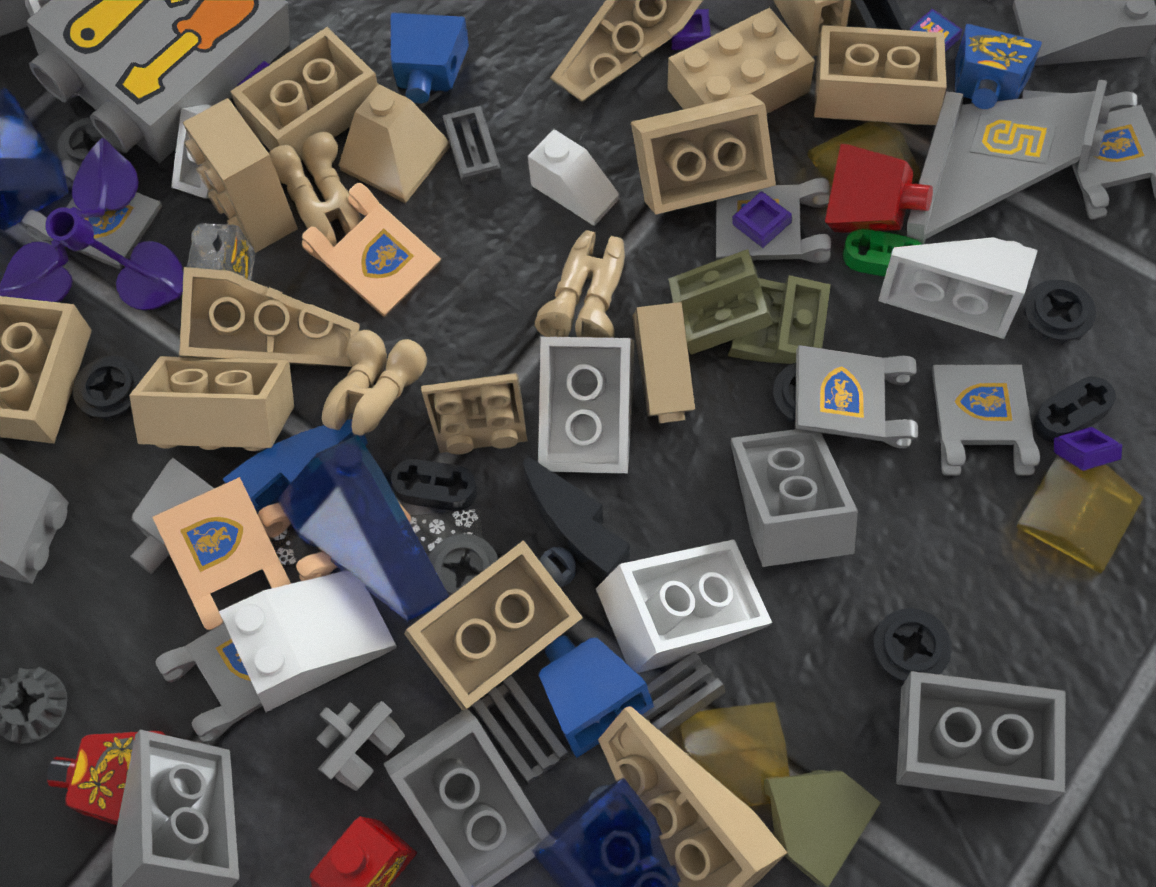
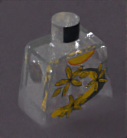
[187,224,256,281]

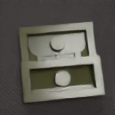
[668,249,773,355]
[728,275,831,364]

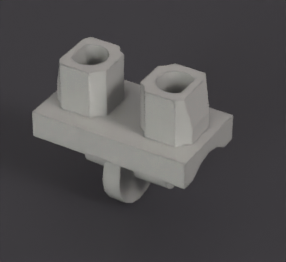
[316,701,405,791]

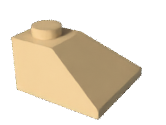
[339,84,451,204]

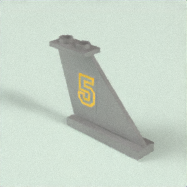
[907,80,1112,245]

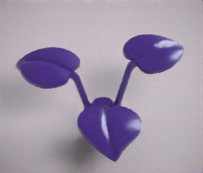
[0,138,184,311]

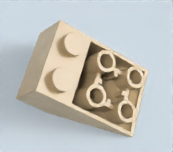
[421,373,527,455]

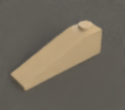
[550,0,703,102]
[179,267,359,367]
[598,706,788,887]

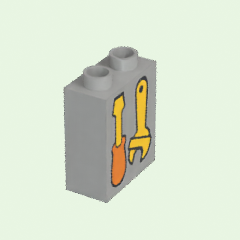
[27,0,290,164]

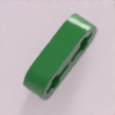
[843,229,922,277]

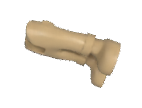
[268,132,362,247]
[535,230,625,338]
[322,330,427,436]

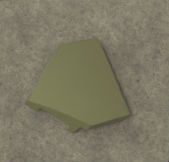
[763,770,881,887]

